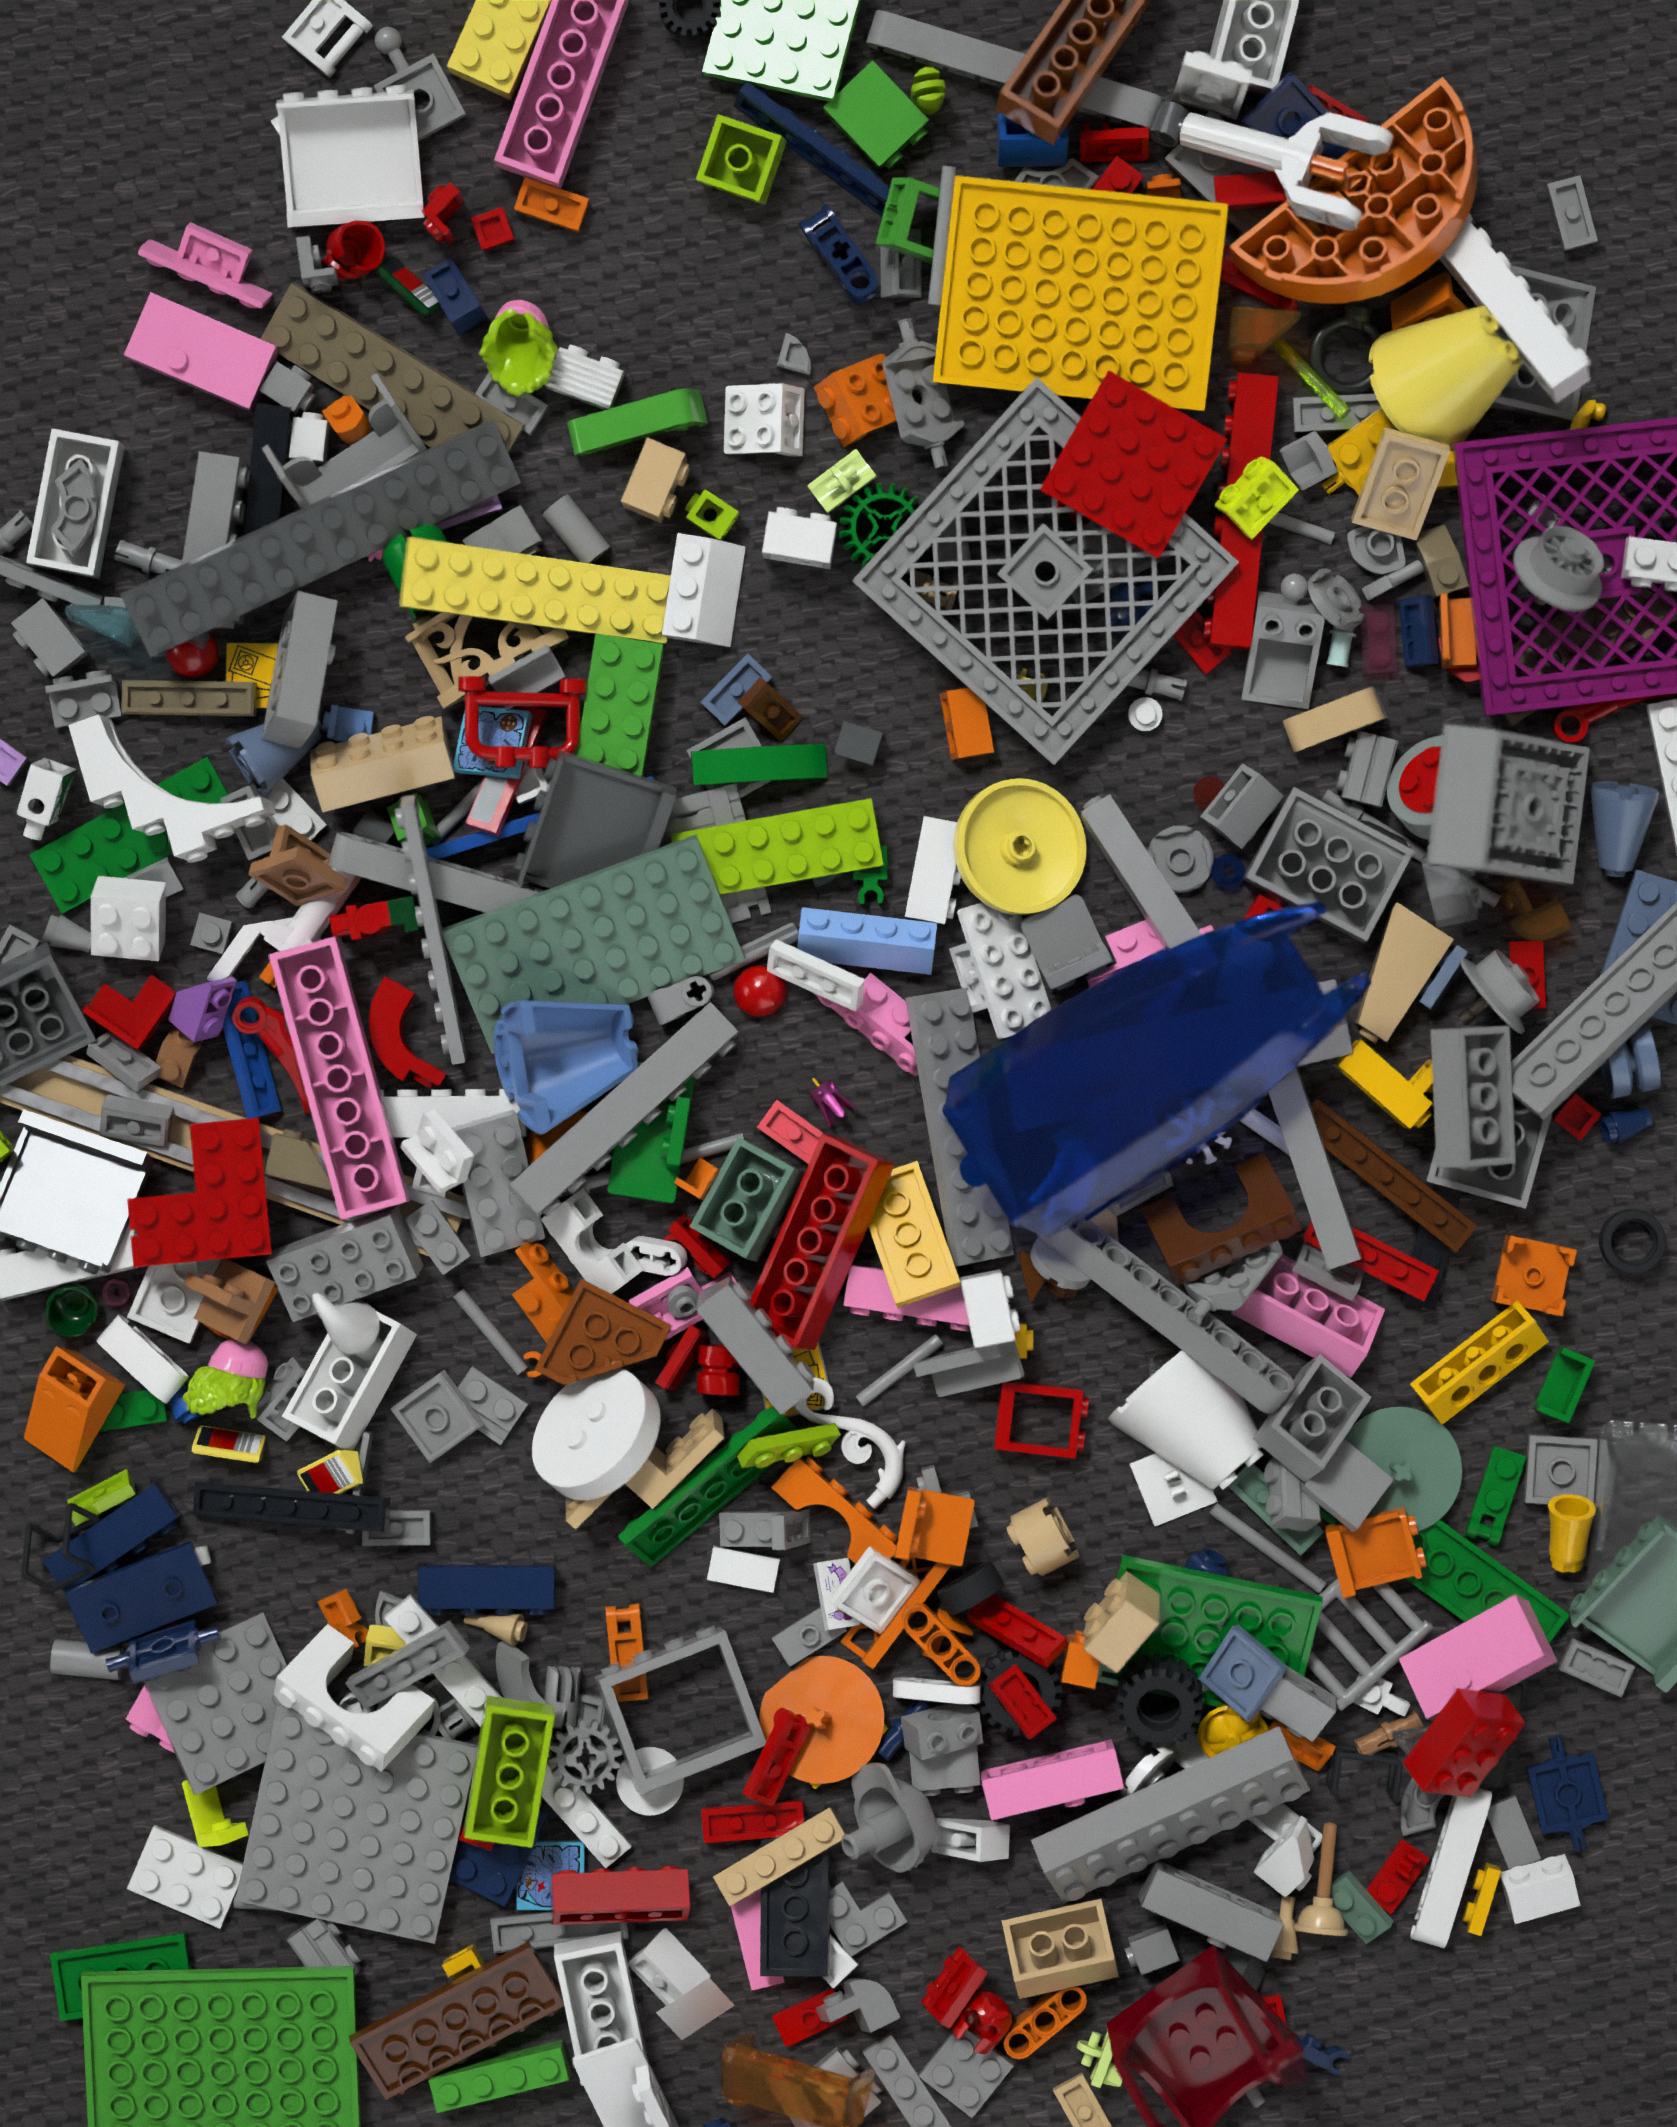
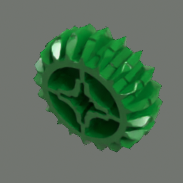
[839,483,919,569]

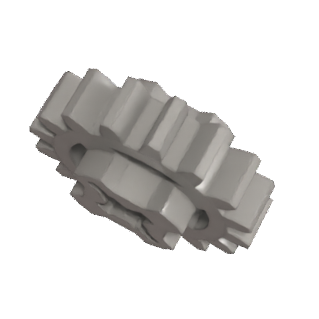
[548,1718,622,1794]

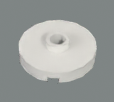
[1121,1744,1177,1797]

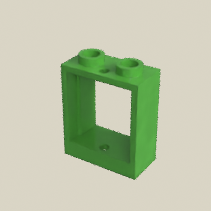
[876,178,940,264]

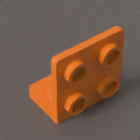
[895,1486,975,1566]

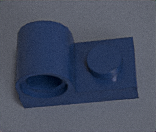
[422,257,488,336]

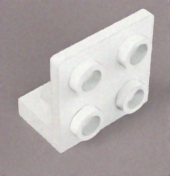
[724,383,805,457]

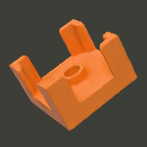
[1491,1234,1577,1317]

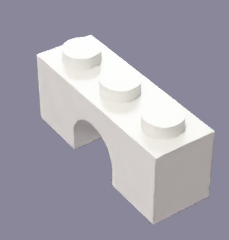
[540,1188,644,1294]

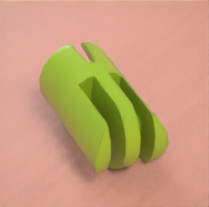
[910,67,945,115]

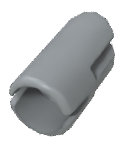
[544,1666,581,1729]

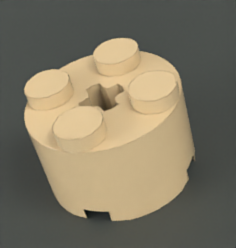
[1006,1497,1079,1576]

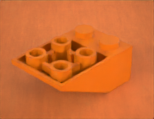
[23,1346,126,1473]

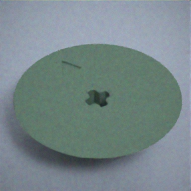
[1344,1407,1462,1531]

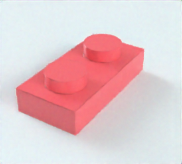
[757,1100,823,1164]

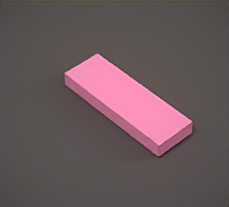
[731,1889,785,1991]

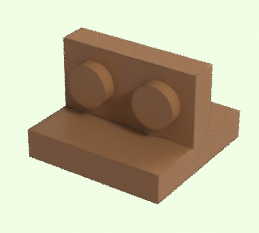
[248,824,346,906]
[183,1259,275,1344]

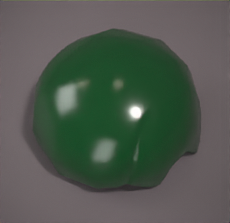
[45,1282,98,1338]

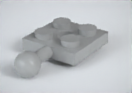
[374,27,467,142]

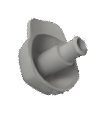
[841,1763,938,1873]

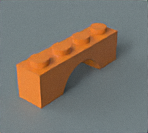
[771,1455,898,1564]

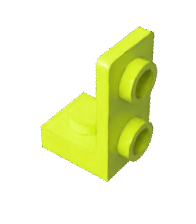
[182,1780,249,1847]

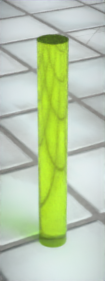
[1274,339,1351,419]

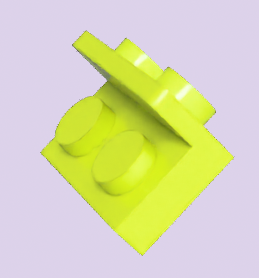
[1215,456,1299,539]

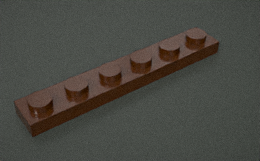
[1311,1098,1478,1252]

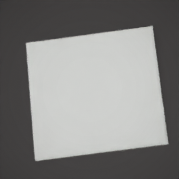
[656,1978,735,2040]

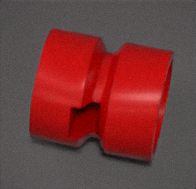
[696,1344,741,1395]

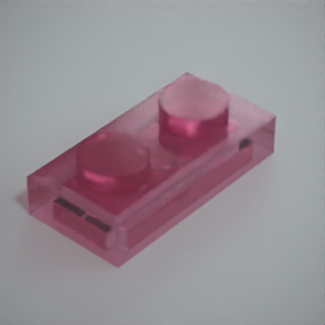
[1359,604,1397,674]

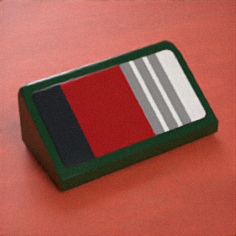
[376,257,441,319]

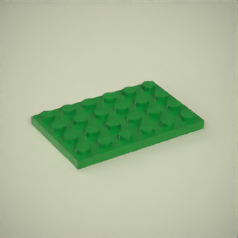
[1097,1555,1323,1717]

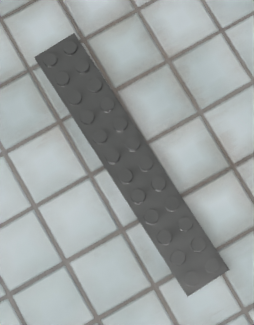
[120,420,521,658]

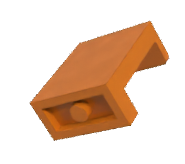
[1325,1506,1427,1598]

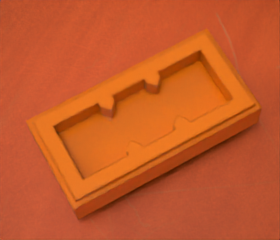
[1267,1718,1336,1772]

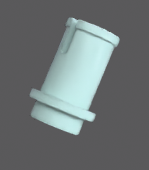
[1326,626,1356,667]

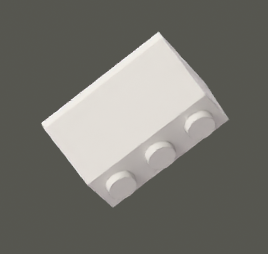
[662,533,746,647]

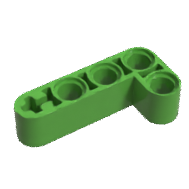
[567,388,708,456]

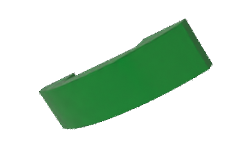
[691,744,827,786]

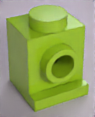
[685,489,740,541]

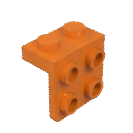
[813,354,897,448]

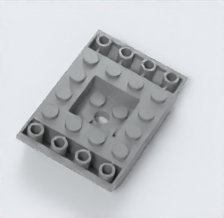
[1427,725,1590,886]

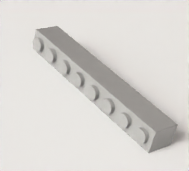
[509,1002,738,1219]

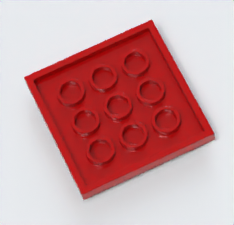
[1039,370,1227,559]

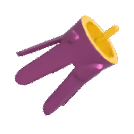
[809,1078,857,1128]

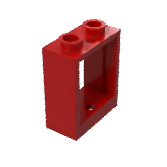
[994,1381,1089,1459]

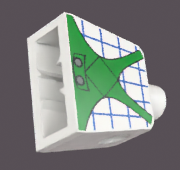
[17,758,76,840]

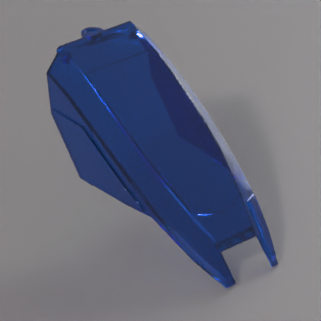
[942,901,1371,1238]

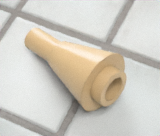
[464,1614,528,1647]
[1271,1896,1299,1960]

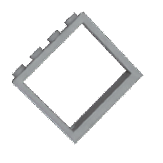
[594,1625,766,1795]

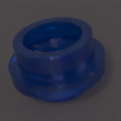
[1211,854,1245,888]

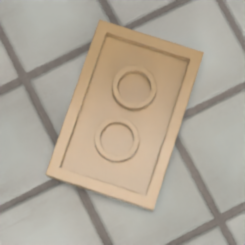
[1352,427,1450,541]

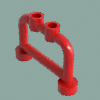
[458,676,587,769]

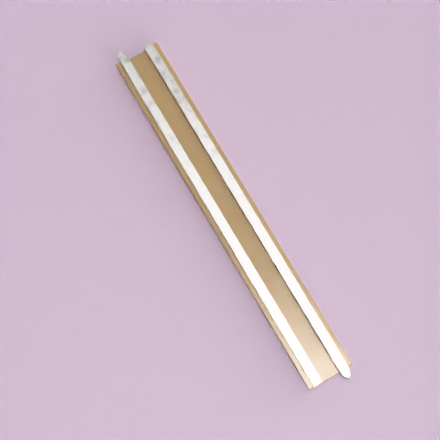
[0,1054,470,1256]

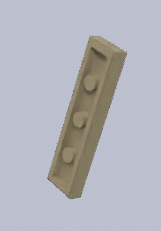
[121,680,257,717]

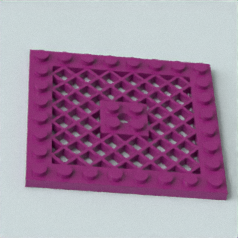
[1452,417,1677,716]

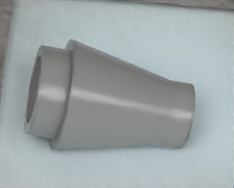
[42,914,91,953]

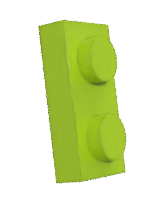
[67,1469,136,1526]

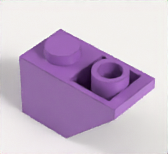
[168,977,237,1042]

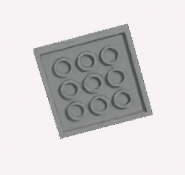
[143,1613,287,1795]

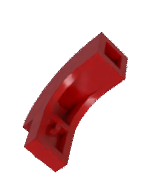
[369,976,448,1089]

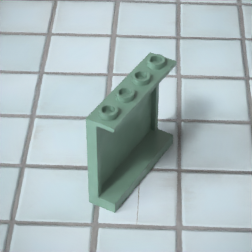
[1569,1514,1677,1693]

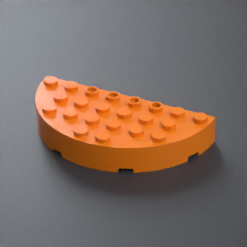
[1229,77,1478,304]

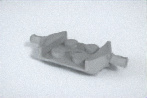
[882,318,964,469]
[1184,1241,1283,1323]

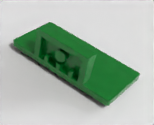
[607,1062,695,1204]

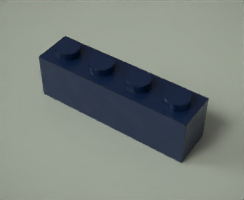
[43,1481,182,1593]
[418,1564,556,1615]

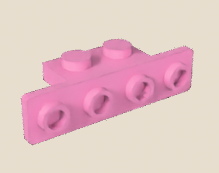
[138,222,272,308]
[1086,920,1218,997]
[814,972,918,1076]
[629,1267,737,1340]

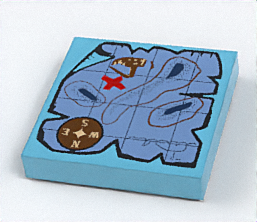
[453,706,532,779]
[517,1841,585,1910]

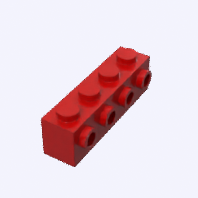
[550,1866,690,1925]

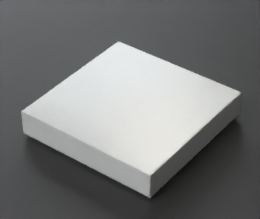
[829,1546,921,1634]

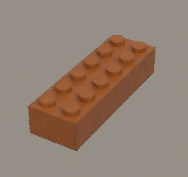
[995,0,1152,146]

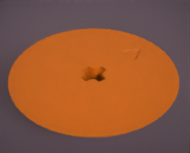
[759,1656,884,1784]

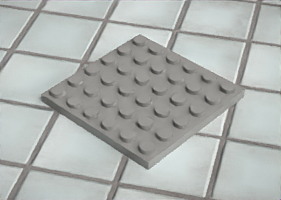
[235,1702,478,1944]

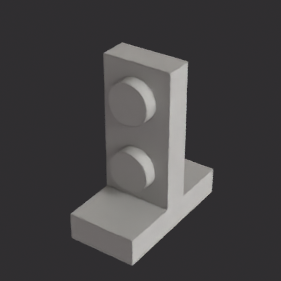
[719,1509,811,1550]

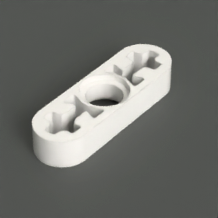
[893,1677,980,1704]

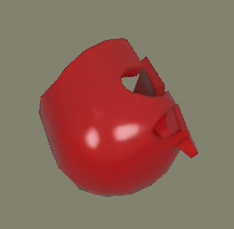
[321,220,385,281]
[951,1990,1012,2054]

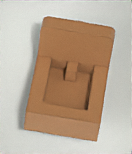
[156,1028,203,1088]

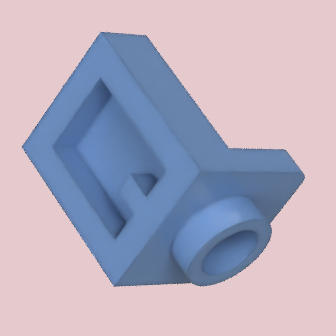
[322,705,375,742]

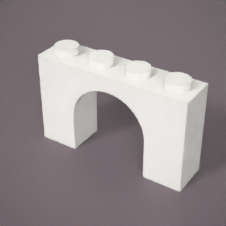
[274,1624,435,1772]

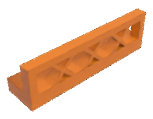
[840,1557,951,1669]

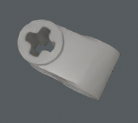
[647,976,714,1026]

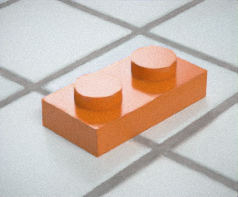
[514,177,590,233]

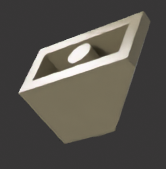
[1414,524,1469,599]
[264,1129,332,1190]

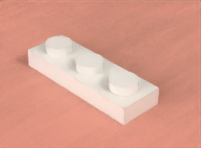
[767,939,865,1012]

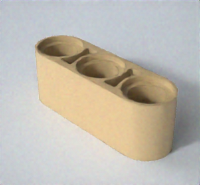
[1282,686,1385,753]

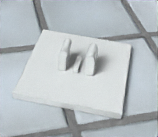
[1130,1453,1218,1526]

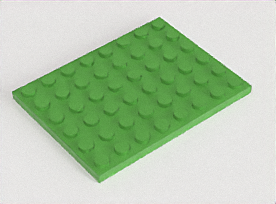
[81,1966,361,2127]

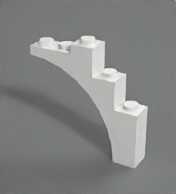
[68,714,275,863]

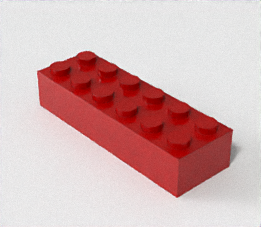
[750,1133,895,1350]

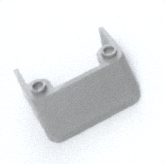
[262,373,428,509]

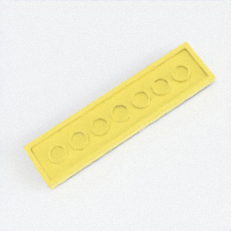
[399,537,671,644]

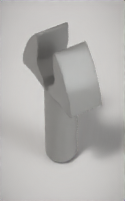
[1362,560,1424,601]

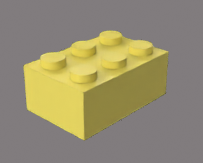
[447,0,551,101]

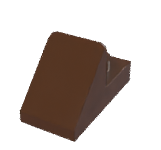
[737,677,803,742]
[1018,1250,1079,1303]

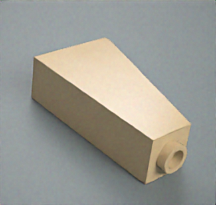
[1355,902,1454,1044]

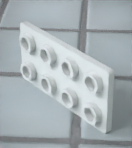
[949,902,1054,1039]
[573,2038,679,2127]

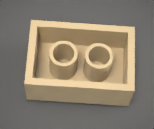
[1002,1899,1119,1999]

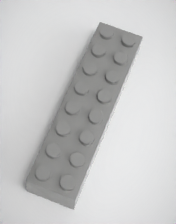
[1031,1726,1310,1904]

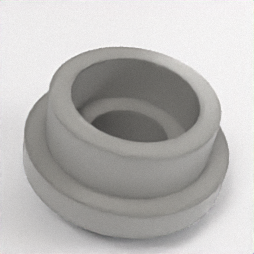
[667,1285,699,1318]

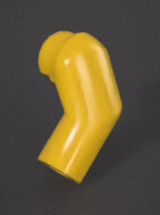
[1569,400,1606,430]

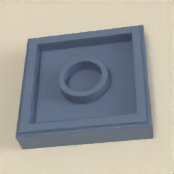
[1198,1624,1288,1722]

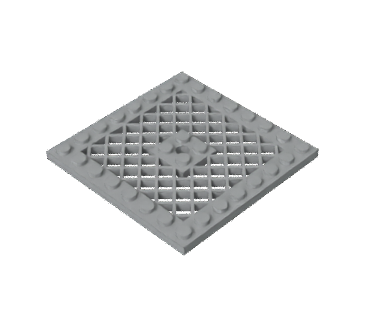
[852,377,1239,765]

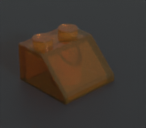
[1225,306,1301,364]

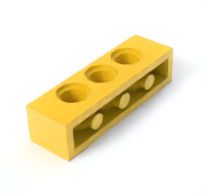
[1410,1301,1549,1425]

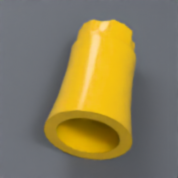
[1548,1494,1596,1573]

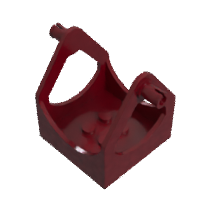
[1106,1945,1307,2127]

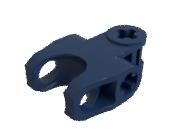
[798,204,877,306]

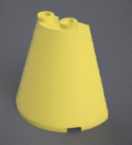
[1368,305,1523,451]

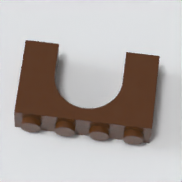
[1141,1152,1302,1286]

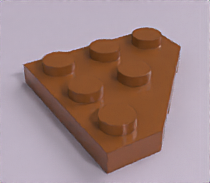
[534,1278,673,1385]

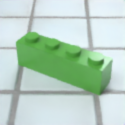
[429,2040,571,2113]

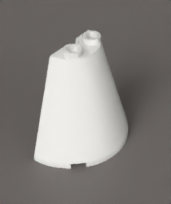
[1108,1350,1264,1490]

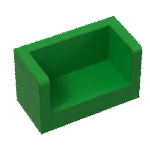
[1533,1345,1595,1423]

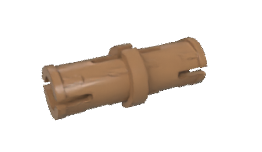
[1354,1710,1424,1755]

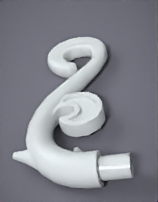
[795,1378,906,1510]

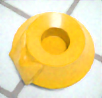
[1197,1703,1269,1758]

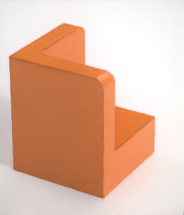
[674,1158,720,1200]

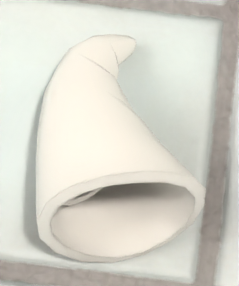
[312,1293,379,1354]

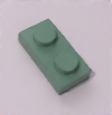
[1330,1871,1394,1944]

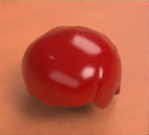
[165,631,219,678]
[733,965,788,1017]

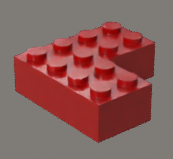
[127,1118,271,1267]

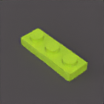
[737,1423,840,1468]

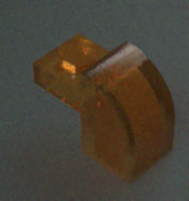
[1501,879,1572,941]

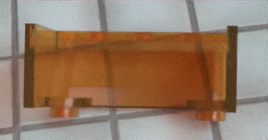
[721,2033,876,2127]

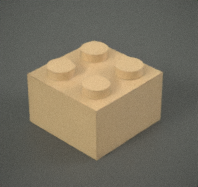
[621,438,691,523]
[1083,1571,1160,1673]

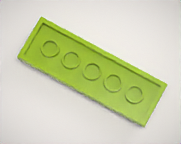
[670,798,884,895]

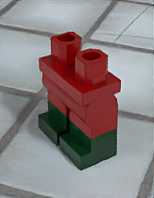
[329,896,425,941]

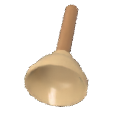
[1293,1822,1348,1936]

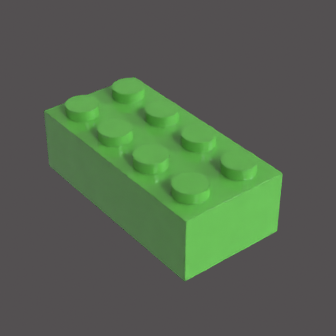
[576,633,665,777]

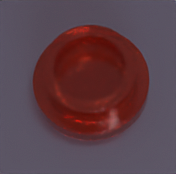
[1193,777,1225,810]

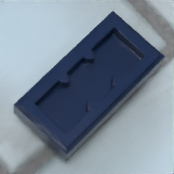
[1399,596,1439,668]

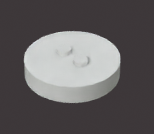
[532,1368,660,1500]

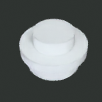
[1128,697,1162,731]

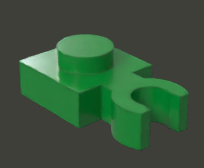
[853,845,888,904]

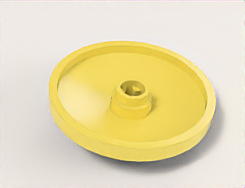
[954,778,1087,915]

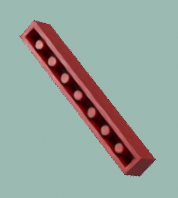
[1203,372,1279,651]

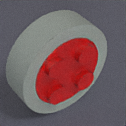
[1387,735,1443,840]

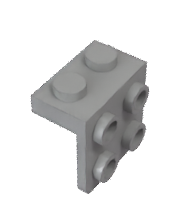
[1020,895,1113,990]

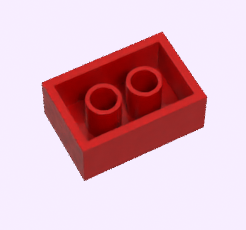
[1403,1688,1526,1797]

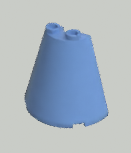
[494,1000,639,1134]

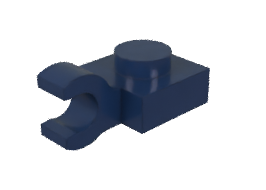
[1294,2032,1350,2075]

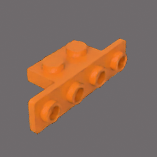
[512,1241,574,1344]

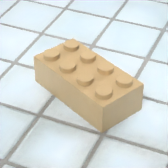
[310,716,455,812]

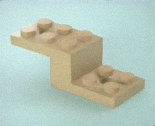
[566,1408,724,1529]

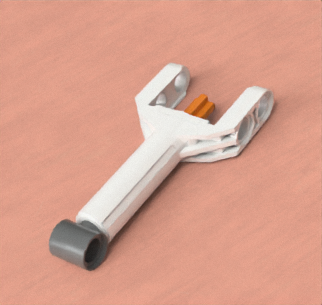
[1149,101,1394,230]
[207,808,395,1034]

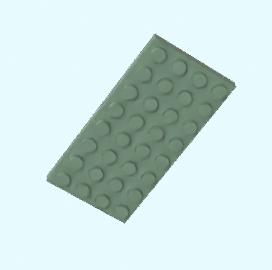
[441,834,745,1054]

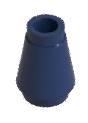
[1599,1107,1653,1145]

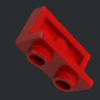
[421,182,465,246]

